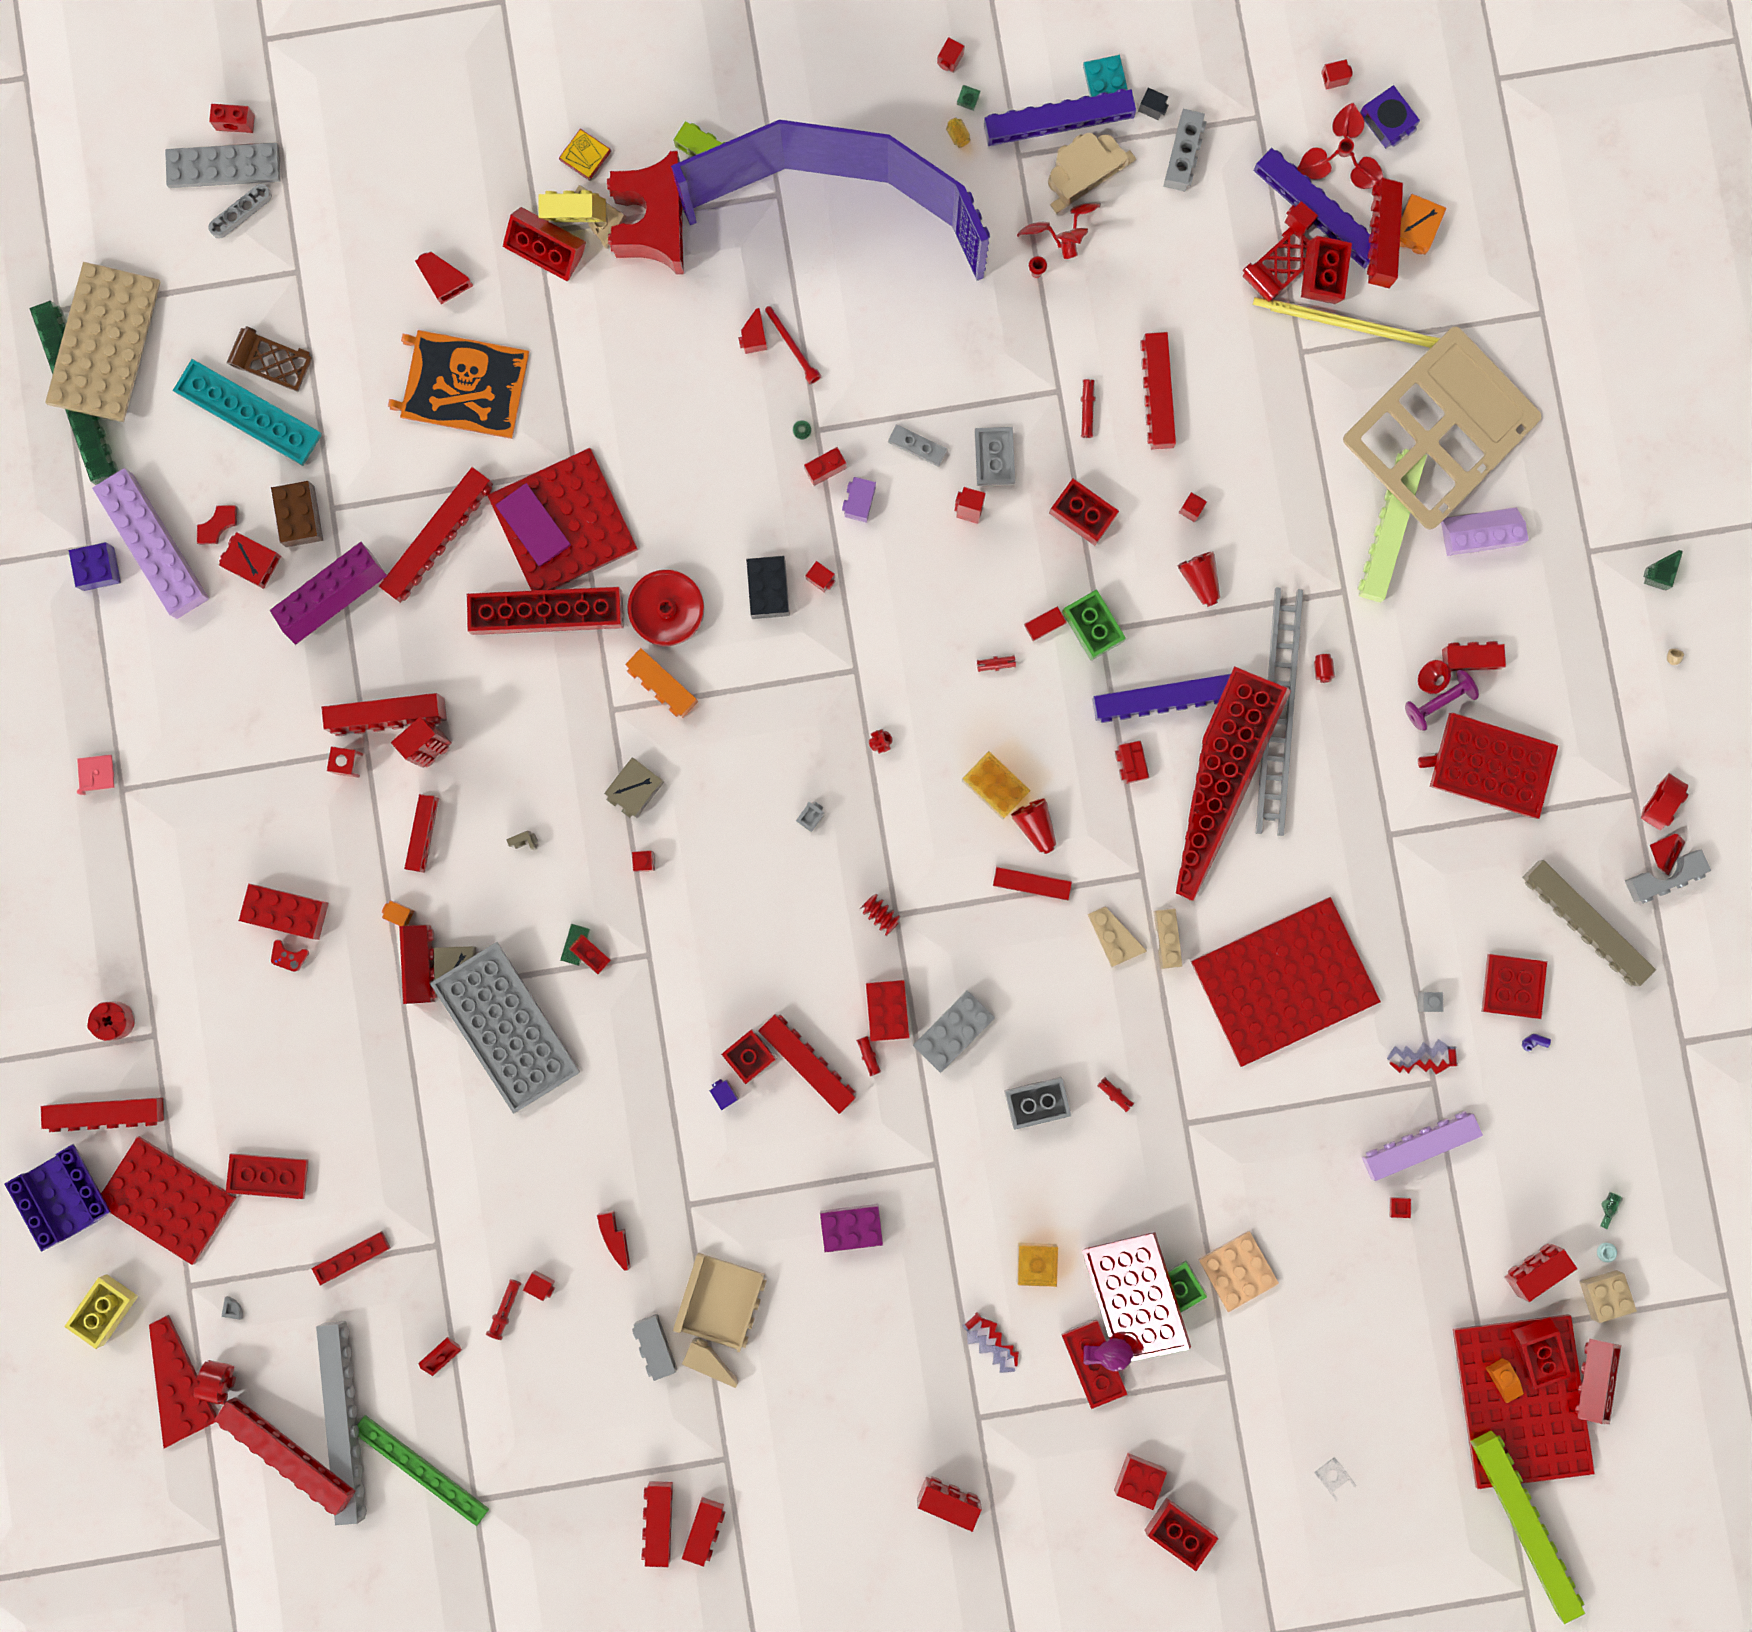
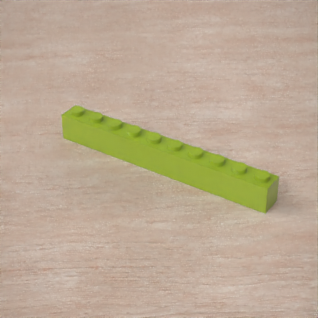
[1470,1431,1586,1624]

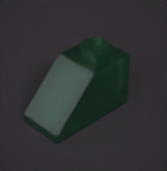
[1643,550,1683,591]

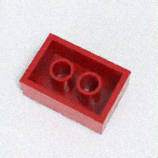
[1301,236,1352,304]
[1049,478,1119,546]
[866,980,909,1042]
[1504,1244,1578,1302]
[917,1476,982,1532]
[1144,1498,1219,1571]

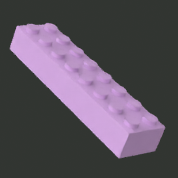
[92,468,209,619]

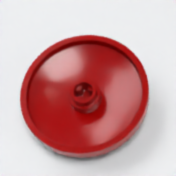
[627,570,704,646]

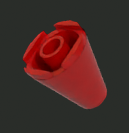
[1177,551,1220,607]
[1011,798,1056,854]

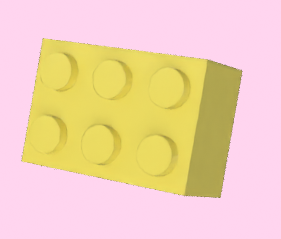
[538,190,606,223]
[64,1274,138,1349]

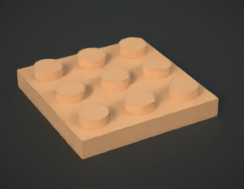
[1198,1231,1279,1312]

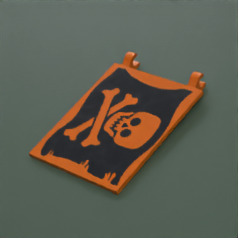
[388,330,529,439]

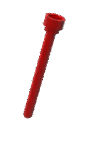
[765,306,822,384]

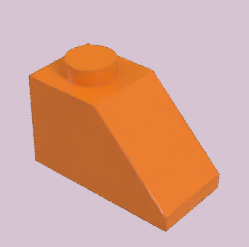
[1486,1358,1524,1403]

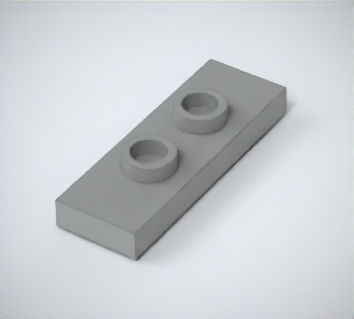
[888,424,947,467]

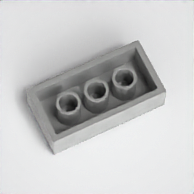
[913,990,995,1073]

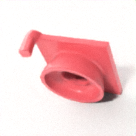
[77,755,115,795]

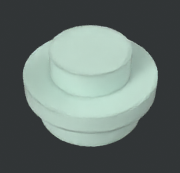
[1597,1242,1617,1263]

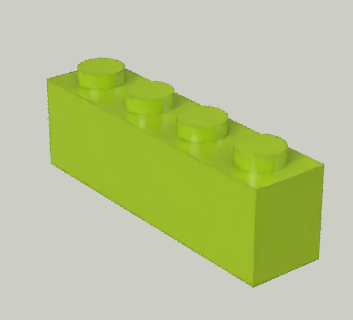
[673,121,725,157]

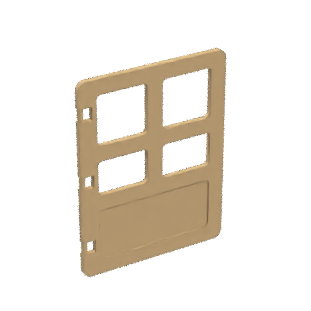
[1343,327,1541,530]

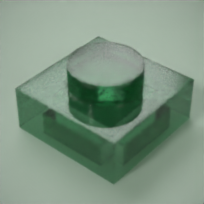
[957,85,981,111]

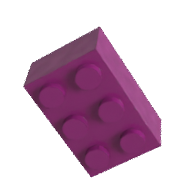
[820,1204,883,1253]

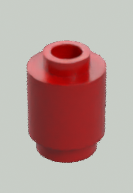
[1314,654,1335,683]

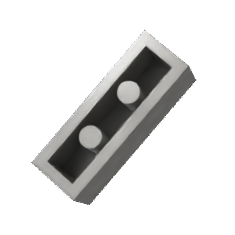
[632,1314,677,1381]

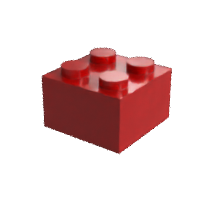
[721,1029,777,1084]
[1114,1453,1167,1510]

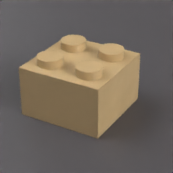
[1579,1270,1637,1323]

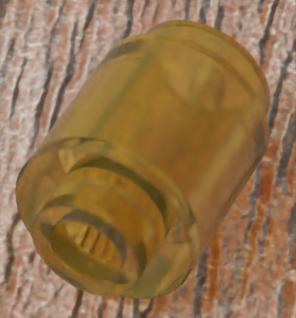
[946,118,971,148]

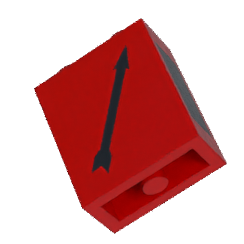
[219,532,282,589]

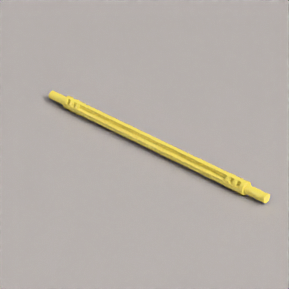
[1252,297,1440,348]

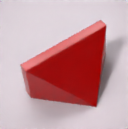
[1650,834,1685,876]

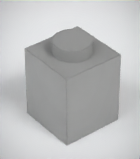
[1418,992,1443,1012]

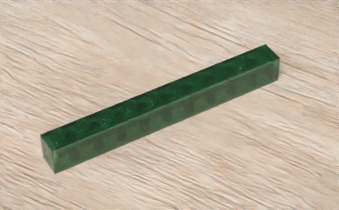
[29,300,119,485]

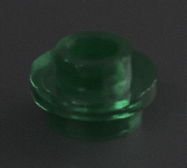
[793,420,812,440]

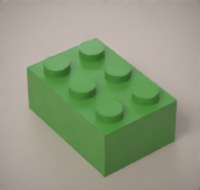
[1062,589,1126,661]

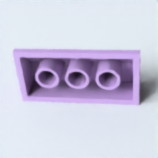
[1441,507,1529,556]

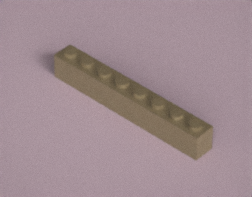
[1522,860,1656,986]

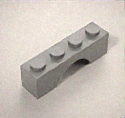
[1625,849,1711,904]

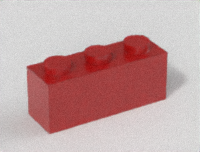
[954,487,986,524]
[1442,641,1506,671]
[682,1497,726,1567]

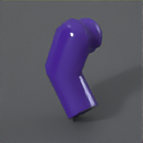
[1522,1034,1551,1052]

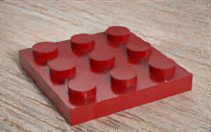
[1481,954,1548,1019]

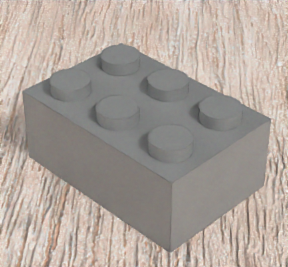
[1004,1077,1071,1130]

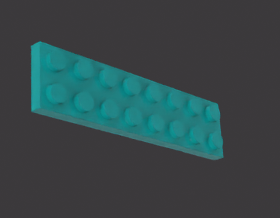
[172,359,322,466]

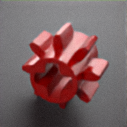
[869,729,893,754]

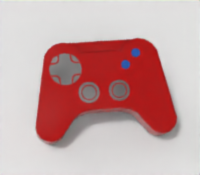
[271,940,309,972]

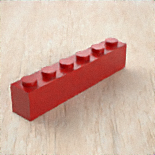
[1367,177,1403,289]
[1140,332,1176,450]
[758,1014,856,1114]
[41,1097,164,1133]

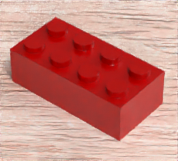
[390,717,452,768]
[238,884,329,940]

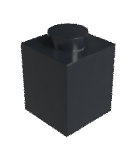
[1138,87,1169,120]

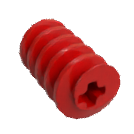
[860,894,900,936]

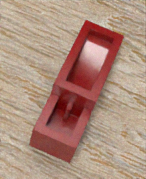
[597,1211,631,1271]

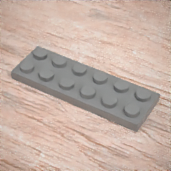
[165,143,280,188]

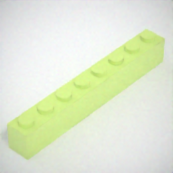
[1358,449,1427,603]

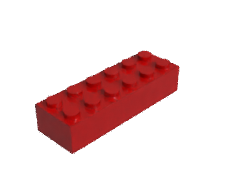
[321,693,447,736]

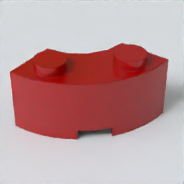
[1641,773,1689,831]

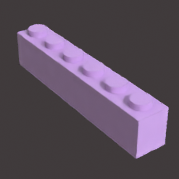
[1362,1111,1483,1181]

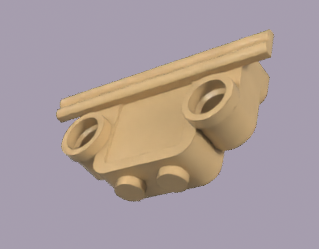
[1048,133,1136,214]

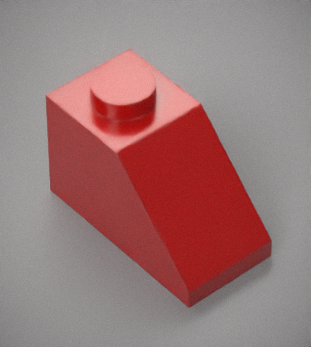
[738,308,767,354]

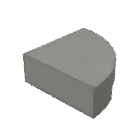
[221,1296,243,1320]

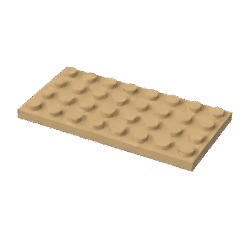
[45,262,161,422]

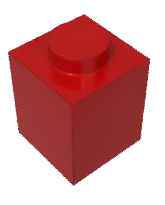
[937,37,965,73]
[1321,59,1353,90]
[1284,201,1318,237]
[1179,492,1208,522]
[805,561,836,592]
[632,851,655,872]
[523,1270,555,1301]

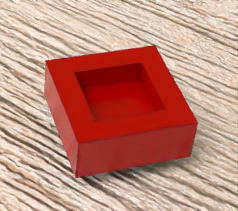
[1389,1197,1411,1218]

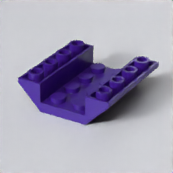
[4,1144,111,1252]

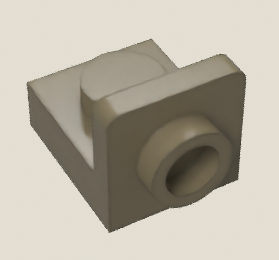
[506,831,538,850]

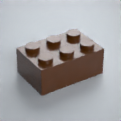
[271,481,323,547]

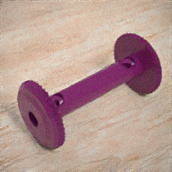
[1405,670,1479,731]

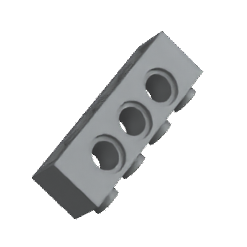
[1163,108,1207,192]

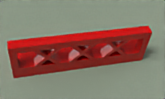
[404,794,439,873]

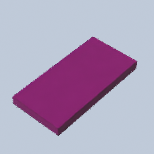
[496,483,571,567]

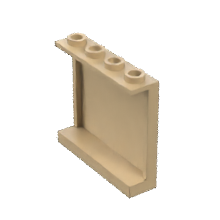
[673,1253,767,1352]

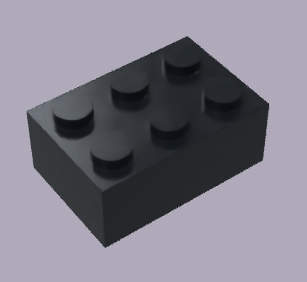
[746,556,790,619]

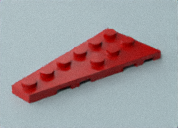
[149,1315,217,1449]

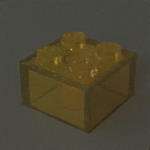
[1016,1243,1058,1287]

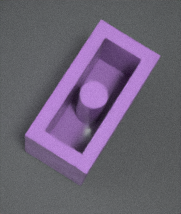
[842,477,876,523]

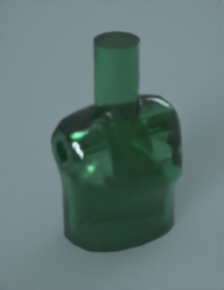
[1600,1191,1623,1229]

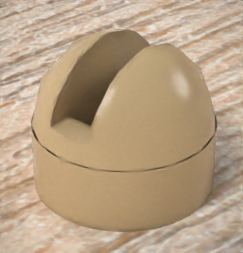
[1667,649,1684,665]

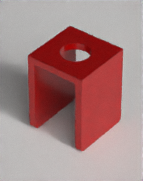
[327,746,363,778]

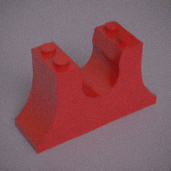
[607,151,684,275]

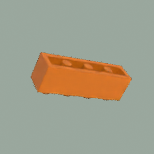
[625,648,698,718]

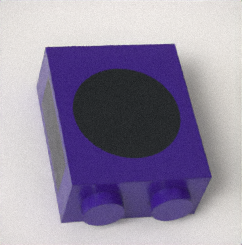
[1360,85,1420,149]

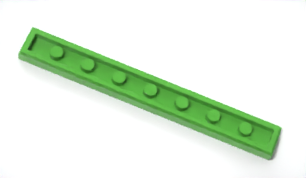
[357,1415,489,1527]

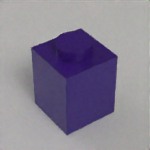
[709,1079,739,1110]

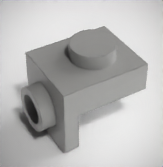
[796,801,825,832]

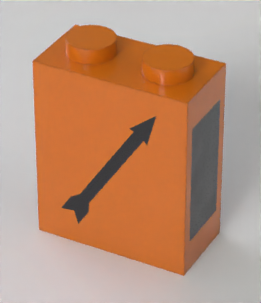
[1400,194,1447,255]

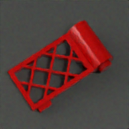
[1242,227,1310,302]

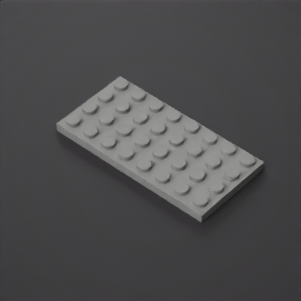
[430,942,580,1114]

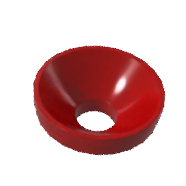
[1418,660,1451,694]

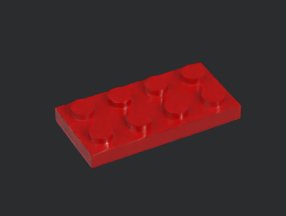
[226,1153,309,1199]
[1061,1320,1128,1409]

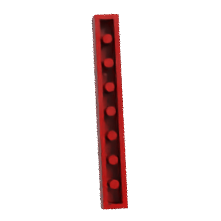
[379,467,493,603]
[214,1397,356,1515]

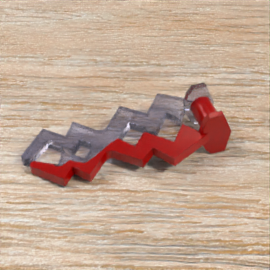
[1387,1039,1458,1075]
[962,1312,1019,1373]

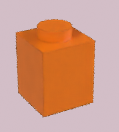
[382,900,415,926]

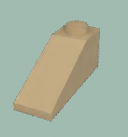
[682,1338,738,1388]

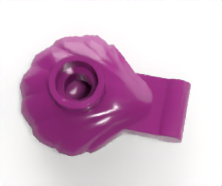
[1083,1338,1133,1371]

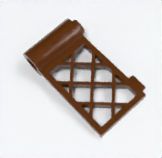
[226,326,312,392]

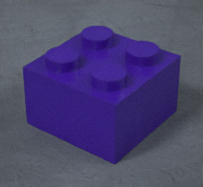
[68,542,121,591]

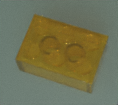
[962,751,1031,820]

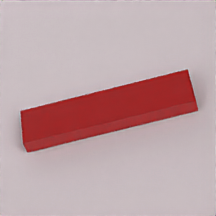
[993,867,1072,901]
[311,1231,391,1286]

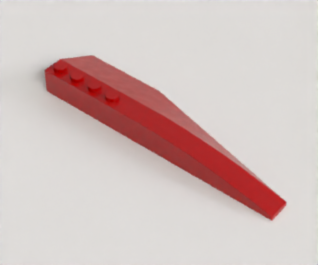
[1176,666,1291,901]

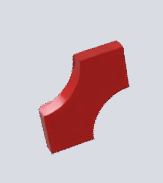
[197,505,237,545]

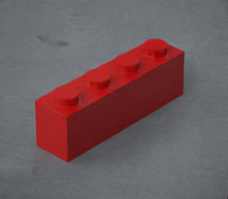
[641,1481,673,1567]

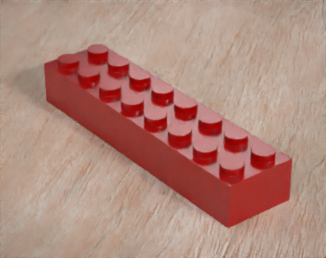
[466,587,624,635]

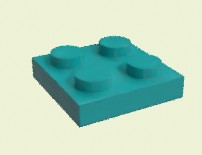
[1083,55,1128,97]

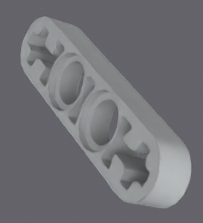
[208,184,272,238]

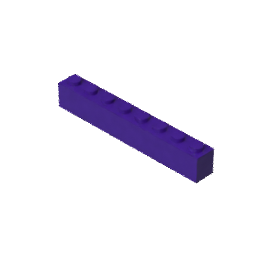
[984,89,1136,146]
[1253,147,1371,269]
[1092,674,1231,723]

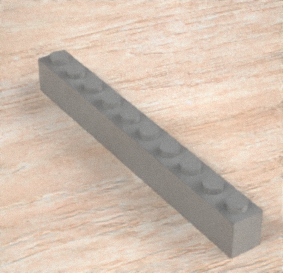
[316,1321,367,1525]

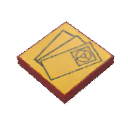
[559,128,611,181]

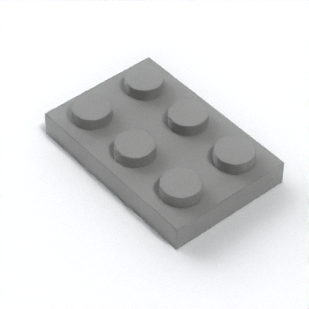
[975,427,1015,486]

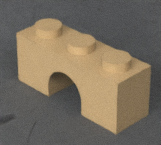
[1153,909,1182,969]

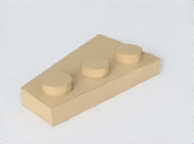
[575,185,626,249]
[1087,906,1147,967]

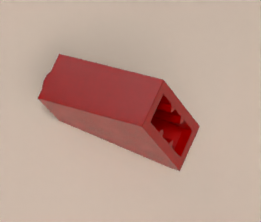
[415,252,473,304]

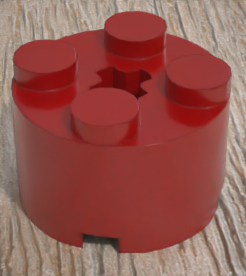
[87,1002,135,1041]
[194,1360,236,1405]

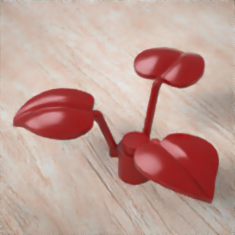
[1297,103,1383,189]
[1017,203,1101,259]

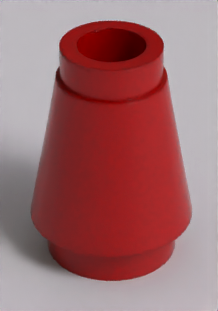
[1028,256,1047,278]

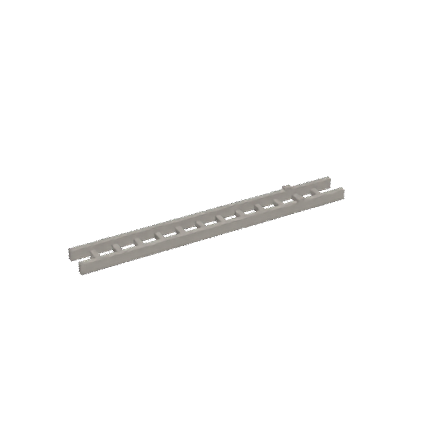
[1255,587,1303,836]

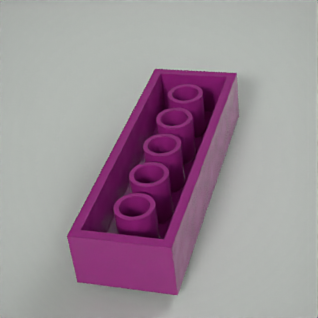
[269,542,387,645]

